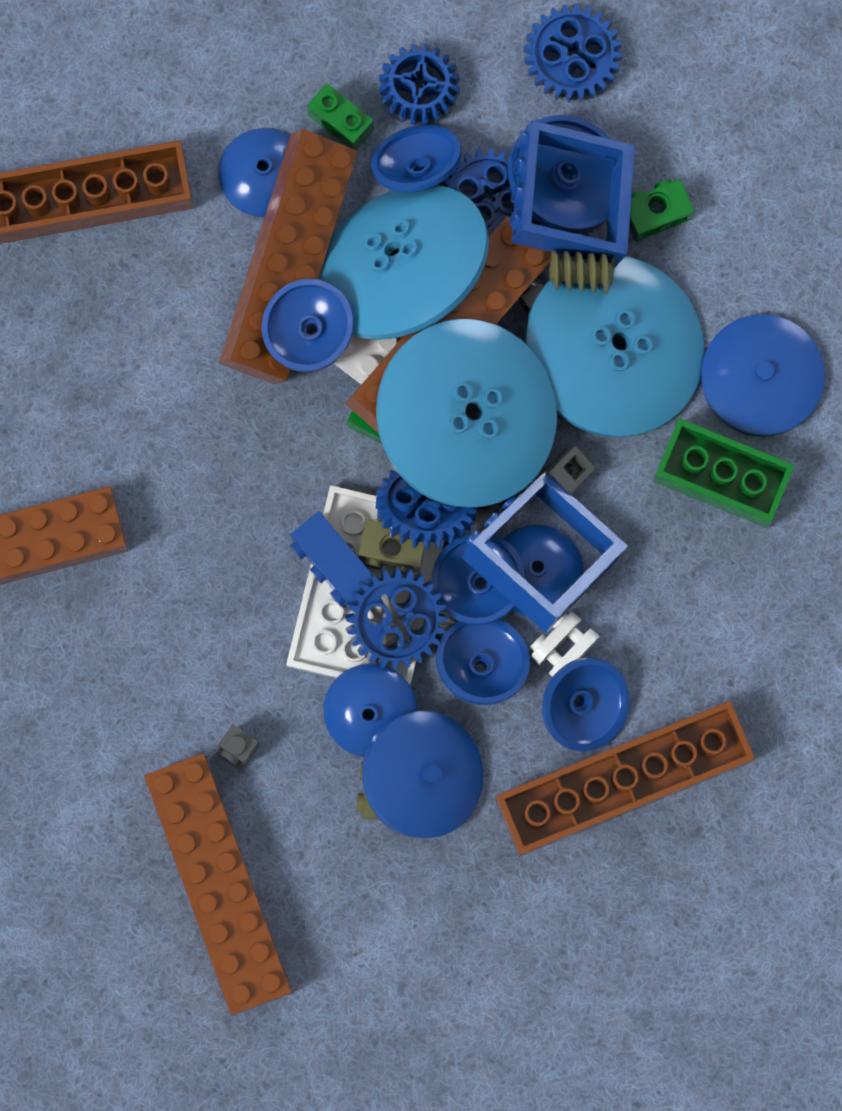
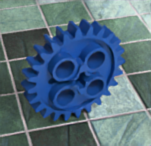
[524,4,622,102]
[441,148,514,236]
[375,470,477,549]
[344,566,448,670]

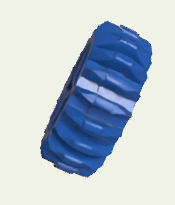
[379,43,460,125]

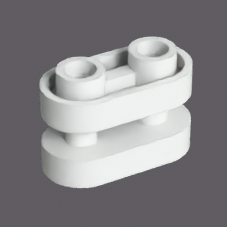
[530,611,600,677]

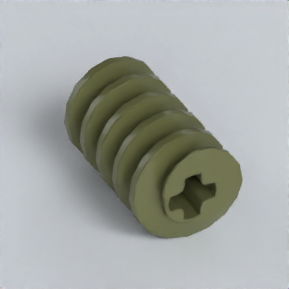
[549,250,614,294]

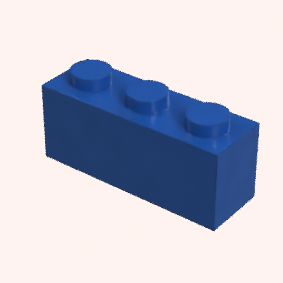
[290,511,372,611]

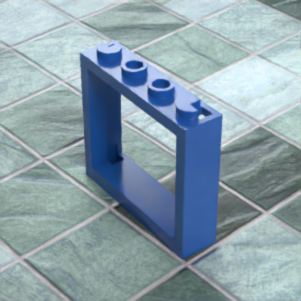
[509,120,635,267]
[461,472,628,633]

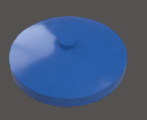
[507,115,612,233]
[701,315,825,437]
[362,711,483,839]

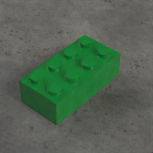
[653,418,795,528]

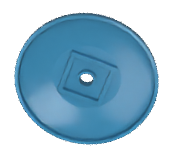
[318,185,489,340]
[524,256,704,437]
[376,319,557,508]

